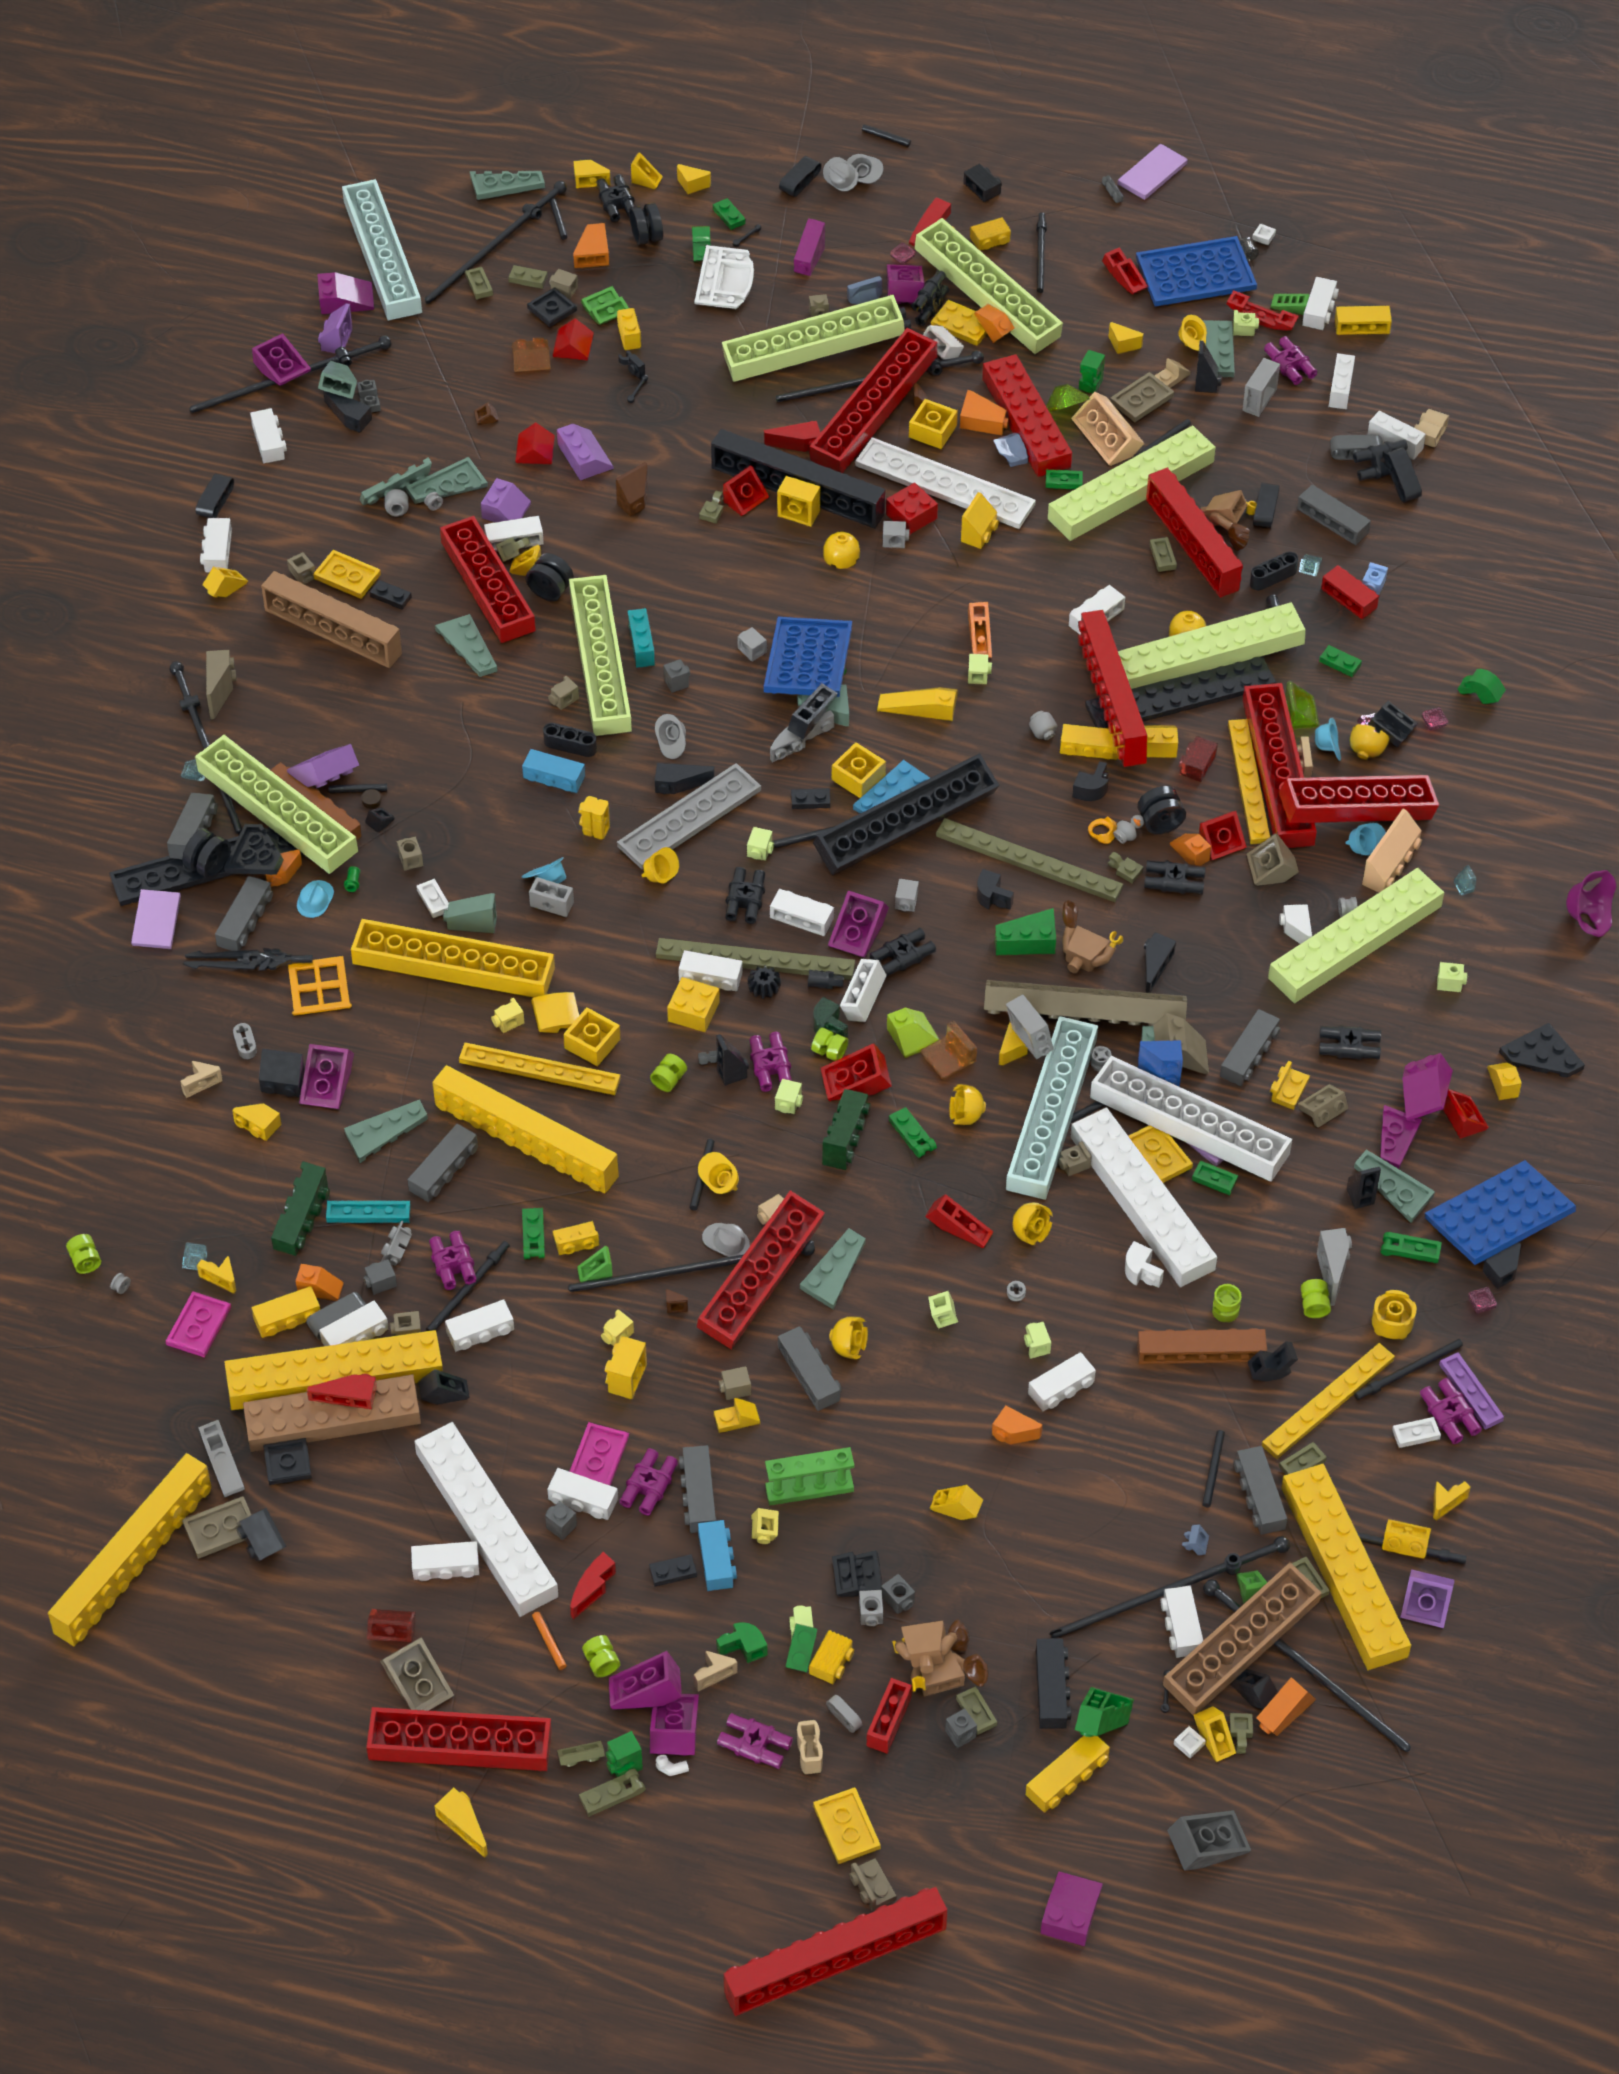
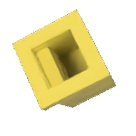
[491,998,524,1033]
[601,1309,634,1346]
[751,1508,779,1544]

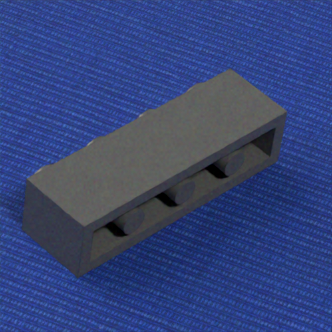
[1297,485,1371,545]
[167,793,218,859]
[215,876,273,951]
[1220,1009,1281,1087]
[407,1124,478,1203]
[778,1326,842,1411]
[679,1445,716,1533]
[1233,1446,1287,1535]

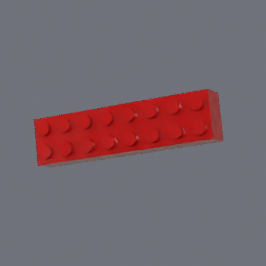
[982,354,1072,477]
[1146,467,1243,598]
[440,516,536,643]
[1279,775,1439,823]
[697,1190,825,1350]
[366,1707,552,1771]

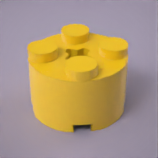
[1372,1290,1417,1339]

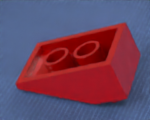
[821,1043,892,1101]

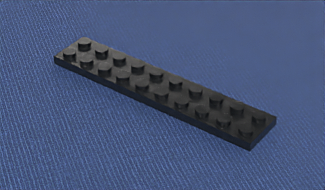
[1085,656,1276,729]
[109,827,304,906]

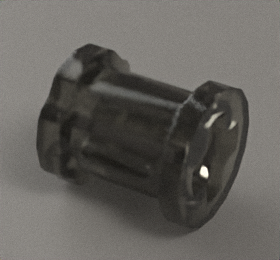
[1240,237,1259,261]

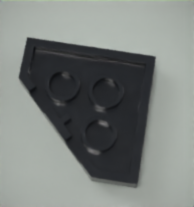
[224,824,284,875]
[1499,1023,1585,1078]

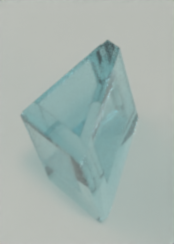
[1299,554,1323,576]
[181,759,205,781]
[1454,865,1477,895]
[182,1243,208,1270]

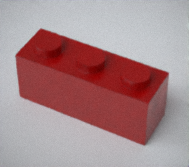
[1321,565,1379,619]
[867,1678,912,1754]

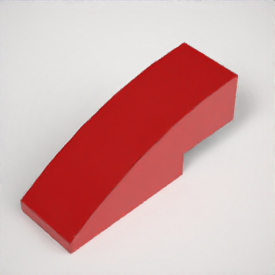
[909,197,951,246]
[1102,247,1148,295]
[570,1552,616,1619]

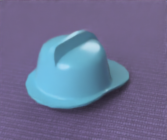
[1315,718,1341,761]
[1345,823,1386,855]
[522,857,566,884]
[297,880,334,918]

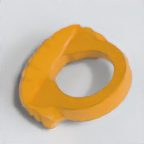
[1088,816,1117,844]

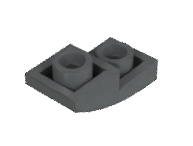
[357,380,381,412]

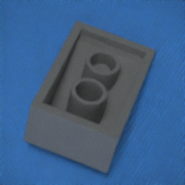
[1167,1810,1251,1871]

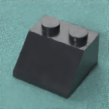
[259,1049,305,1097]
[236,1508,287,1561]

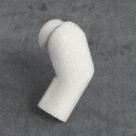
[656,1755,689,1776]

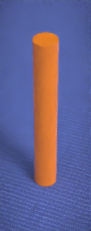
[532,1612,567,1670]

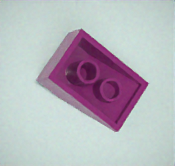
[887,264,924,304]
[317,272,374,314]
[252,334,311,385]
[828,891,889,958]
[299,1044,354,1109]
[1402,1053,1453,1121]
[609,1651,682,1709]
[650,1694,699,1756]
[1040,1871,1103,1946]

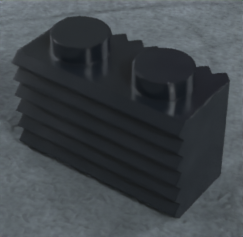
[963,163,1002,202]

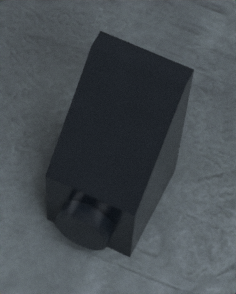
[418,1369,470,1405]
[1230,1669,1278,1709]

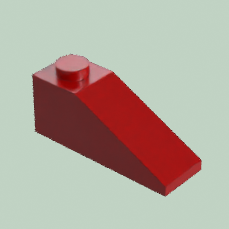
[764,421,821,452]
[925,1194,993,1248]
[307,1374,377,1410]

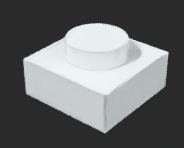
[1252,224,1276,245]
[1174,1726,1206,1758]

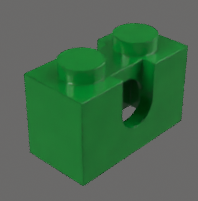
[1079,350,1105,394]
[606,1731,643,1777]

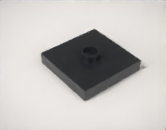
[527,287,577,327]
[263,1438,312,1485]

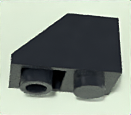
[1483,1242,1521,1289]

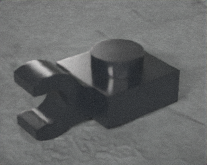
[618,350,645,380]

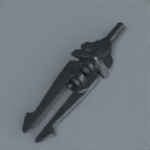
[183,948,313,971]

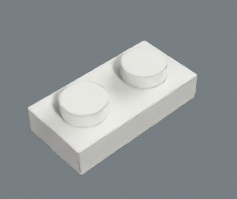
[417,879,449,918]
[1392,1417,1441,1448]

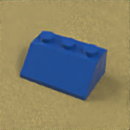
[1137,1040,1183,1087]

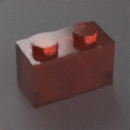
[1179,736,1218,782]
[367,1609,416,1643]

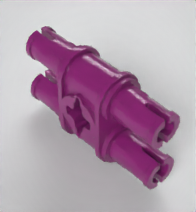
[1264,336,1317,385]
[749,1032,792,1091]
[429,1231,476,1290]
[1420,1378,1482,1444]
[619,1448,678,1516]
[717,1713,793,1769]

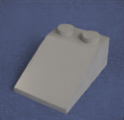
[1317,1228,1352,1306]

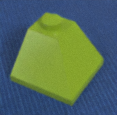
[887,1008,941,1058]

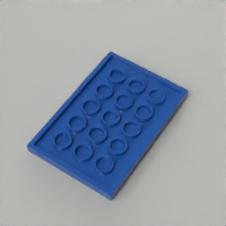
[1136,236,1257,306]
[764,617,852,697]
[1425,1160,1576,1265]

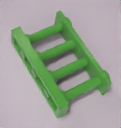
[765,1447,855,1506]

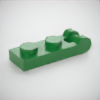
[889,1107,937,1158]
[522,1208,545,1259]
[1380,1232,1442,1264]

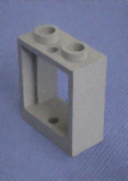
[1242,358,1280,417]
[1006,995,1054,1059]

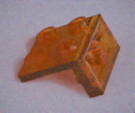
[512,338,550,372]
[921,1020,977,1079]

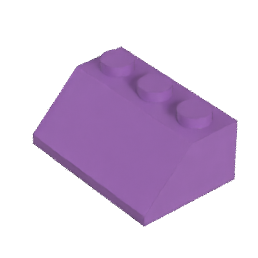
[557,424,613,480]
[287,744,359,788]

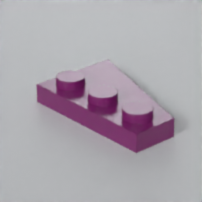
[1380,1105,1422,1169]

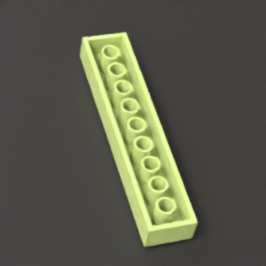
[915,218,1063,354]
[722,295,905,382]
[1048,425,1216,541]
[569,575,632,736]
[1118,602,1305,689]
[195,735,358,874]
[1268,868,1444,1004]

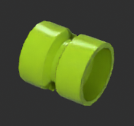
[811,1028,848,1061]
[650,1054,687,1092]
[66,1234,101,1274]
[1301,1279,1331,1318]
[1212,1284,1242,1322]
[582,1635,620,1678]

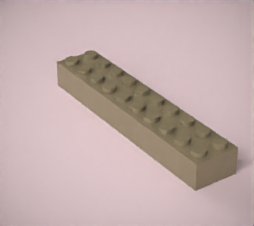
[984,980,1187,1026]

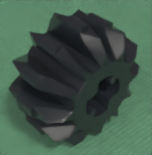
[747,965,781,999]

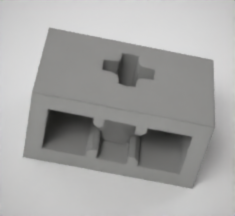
[529,877,574,917]

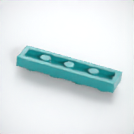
[326,1201,411,1223]

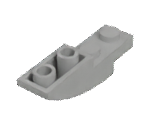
[770,710,834,763]
[198,1420,245,1497]

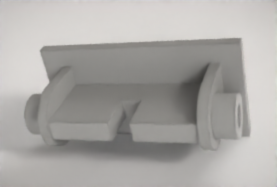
[381,1221,412,1265]

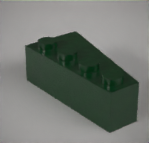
[822,1089,871,1170]

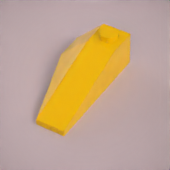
[877,687,958,721]

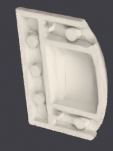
[695,245,754,309]

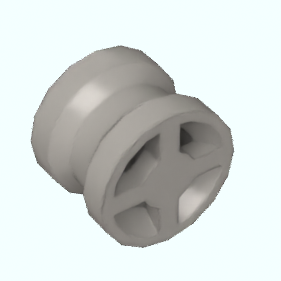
[1338,897,1358,917]
[1091,1046,1111,1072]

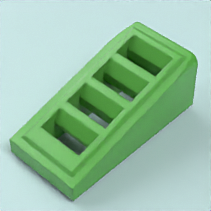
[1271,294,1310,315]

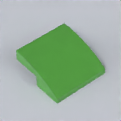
[581,286,629,325]

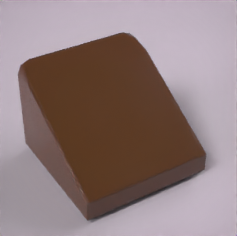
[913,383,927,409]
[474,402,498,425]
[666,1289,688,1313]

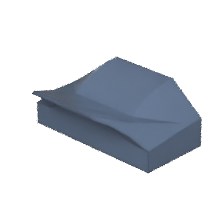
[847,276,882,305]
[993,433,1028,467]

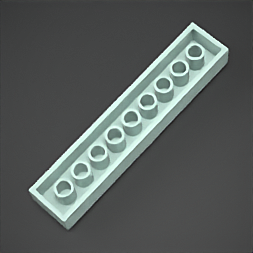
[342,179,422,320]
[1006,1016,1098,1200]

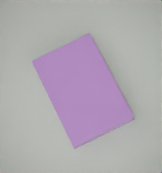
[131,889,181,949]

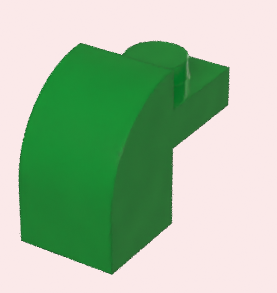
[692,226,711,261]
[1458,669,1506,704]
[716,1622,768,1663]

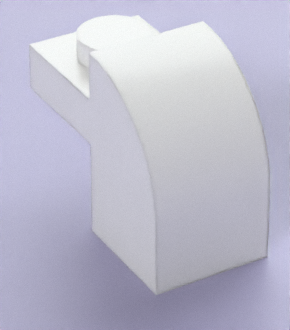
[1125,1241,1164,1288]

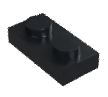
[370,580,412,610]
[791,788,830,809]
[649,1554,697,1587]

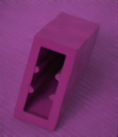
[794,218,825,276]

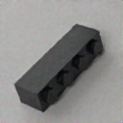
[1036,1638,1071,1729]

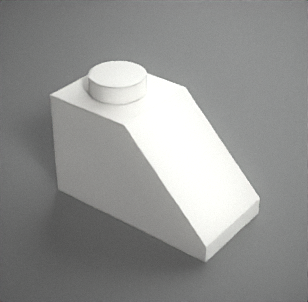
[1279,905,1312,944]

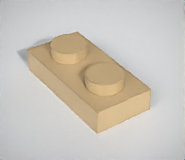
[1297,737,1313,778]

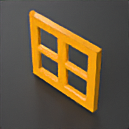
[288,956,352,1016]

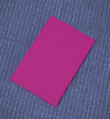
[166,1291,231,1358]
[569,1422,629,1486]

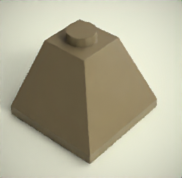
[1246,834,1299,886]

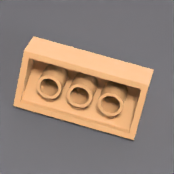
[1071,392,1144,466]
[1362,809,1422,893]

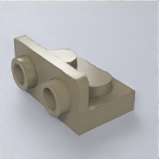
[1298,1084,1348,1127]
[849,1858,896,1911]

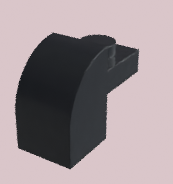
[1072,761,1109,801]
[977,869,1014,910]
[1247,1341,1298,1381]

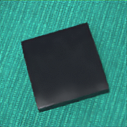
[1368,701,1418,748]
[832,1550,883,1597]

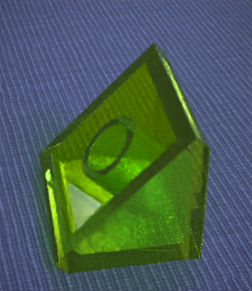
[1046,384,1090,412]
[1285,681,1319,729]

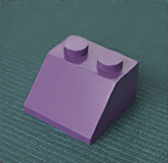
[318,304,353,353]
[481,478,531,523]
[1400,1569,1454,1628]

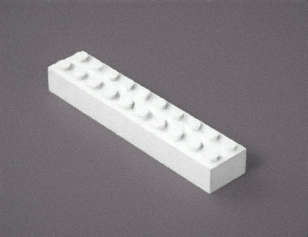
[1090,1056,1292,1182]
[1071,1107,1217,1287]
[415,1422,558,1617]

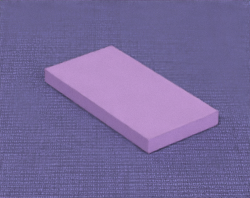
[1118,144,1188,200]

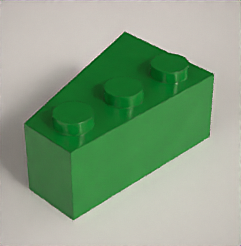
[995,908,1056,955]
[1075,1687,1134,1737]

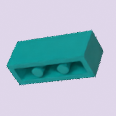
[628,608,655,668]

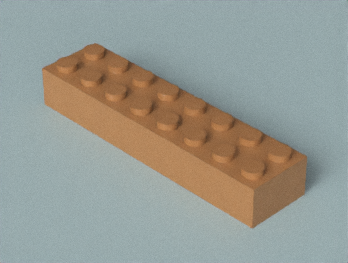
[261,571,402,668]
[243,1375,421,1452]
[1163,1563,1322,1716]

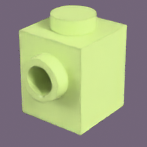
[968,654,992,684]
[747,827,774,861]
[1437,962,1467,992]
[775,1079,803,1114]

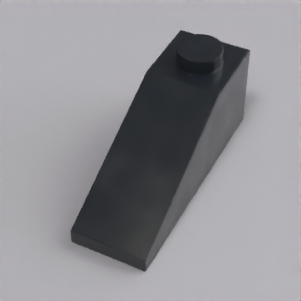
[1195,340,1222,393]
[323,390,372,433]
[787,684,838,739]
[655,763,715,794]
[1144,932,1176,993]
[716,1034,749,1086]
[1346,1166,1381,1209]

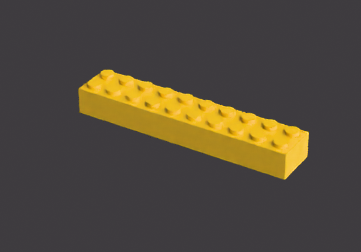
[351,919,555,997]
[432,1065,619,1194]
[224,1330,443,1410]
[48,1453,211,1647]
[1281,1464,1411,1670]

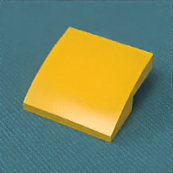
[531,992,579,1033]

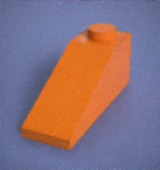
[968,602,992,658]

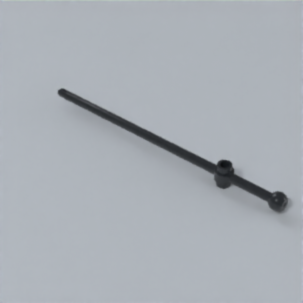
[425,180,567,303]
[189,336,391,413]
[776,350,984,402]
[169,661,242,834]
[568,1240,815,1292]
[1049,1536,1290,1638]
[1203,1579,1411,1752]

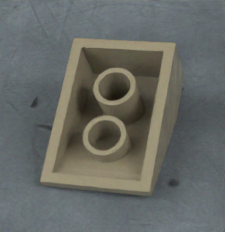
[206,650,237,719]
[1153,1013,1209,1075]
[380,1637,454,1711]

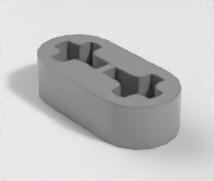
[233,1023,257,1059]
[826,1695,862,1733]

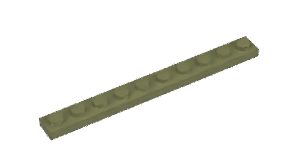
[936,818,1123,902]
[656,938,855,980]

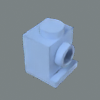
[1362,562,1388,595]

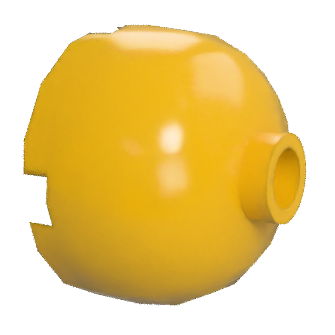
[823,532,860,569]
[1169,611,1206,637]
[1349,724,1389,760]
[949,1084,986,1125]
[1013,1202,1053,1245]
[829,1316,868,1359]

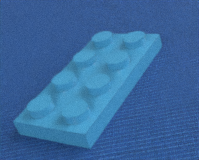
[853,760,930,814]

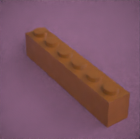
[270,762,361,840]
[1137,1328,1267,1364]

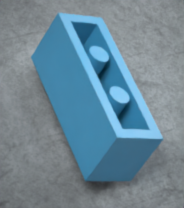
[522,749,585,793]
[698,1520,737,1591]

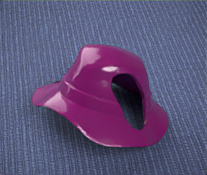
[1566,870,1616,937]

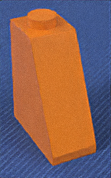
[573,223,609,268]
[960,390,1009,435]
[1257,1678,1316,1736]

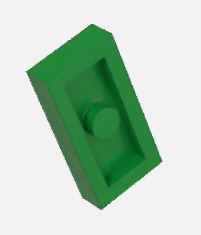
[713,198,746,230]
[1045,470,1083,489]
[1319,645,1362,677]
[1192,1161,1238,1195]
[785,1623,818,1672]

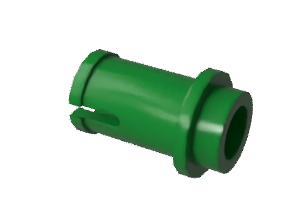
[344,866,360,892]

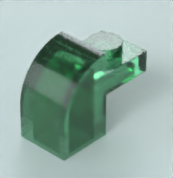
[813,997,848,1038]

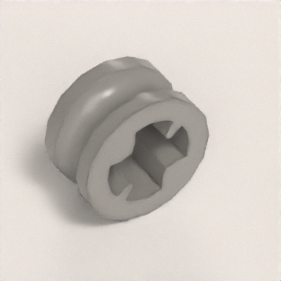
[424,492,443,511]
[110,1273,131,1294]
[1007,1281,1026,1301]

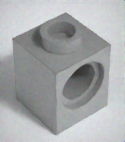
[883,521,909,548]
[738,627,767,662]
[895,879,919,912]
[859,1590,883,1626]

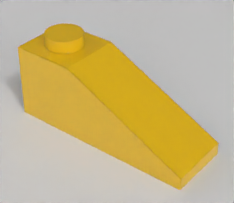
[435,1788,488,1858]

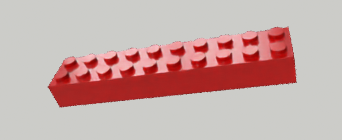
[810,328,937,473]
[1078,610,1148,767]
[1243,683,1317,848]
[723,1887,947,2016]

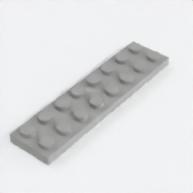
[617,763,761,869]

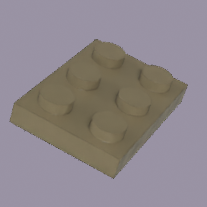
[1110,372,1174,422]
[182,1496,251,1559]

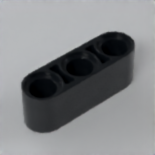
[779,156,822,197]
[1384,447,1422,502]
[196,473,234,518]
[1253,482,1280,528]
[1250,551,1298,591]
[543,723,597,757]

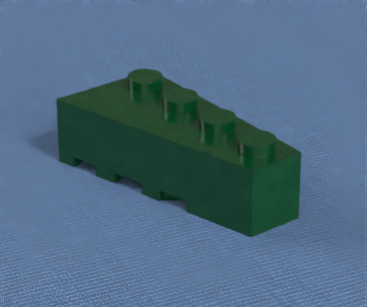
[271,1161,330,1256]

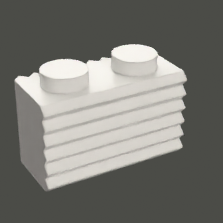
[923,325,964,360]

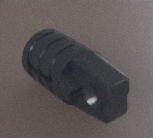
[808,969,844,989]

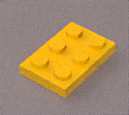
[931,300,987,346]
[313,550,381,599]
[1128,1125,1193,1183]
[813,1787,881,1864]

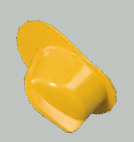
[1178,315,1207,351]
[641,847,679,884]
[698,1152,739,1194]

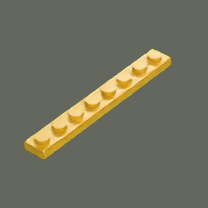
[1228,719,1270,844]
[459,1043,620,1095]
[1261,1343,1395,1459]

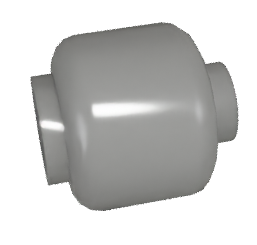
[385,489,409,517]
[1029,711,1057,740]

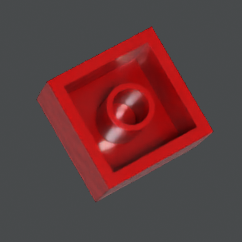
[886,482,938,535]

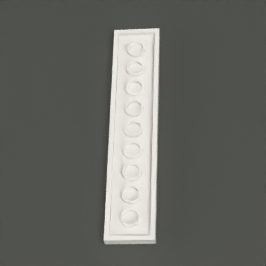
[855,437,1036,529]

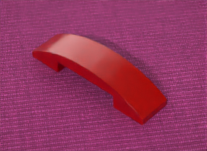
[1227,290,1299,330]

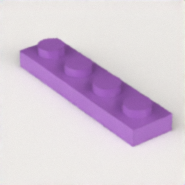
[1439,1352,1504,1430]

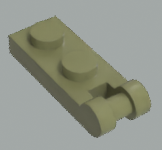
[579,1769,646,1817]

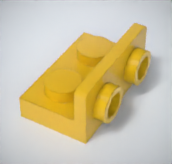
[1270,1061,1310,1110]
[553,1221,599,1255]
[1382,1519,1431,1559]

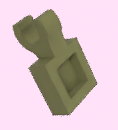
[699,490,723,524]
[496,536,530,562]
[1108,852,1144,884]
[1229,1713,1253,1754]

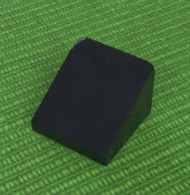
[365,807,395,832]

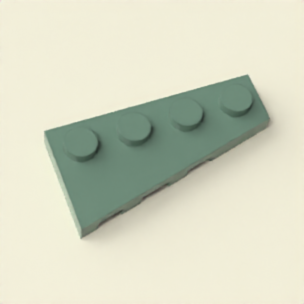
[470,171,545,200]
[1202,320,1235,377]
[360,457,432,505]
[406,457,488,504]
[435,614,497,677]
[344,1100,428,1163]
[1354,1149,1435,1223]
[800,1228,866,1310]

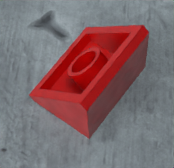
[553,318,594,360]
[515,422,555,464]
[723,465,769,516]
[1199,811,1247,860]
[1443,1089,1489,1139]

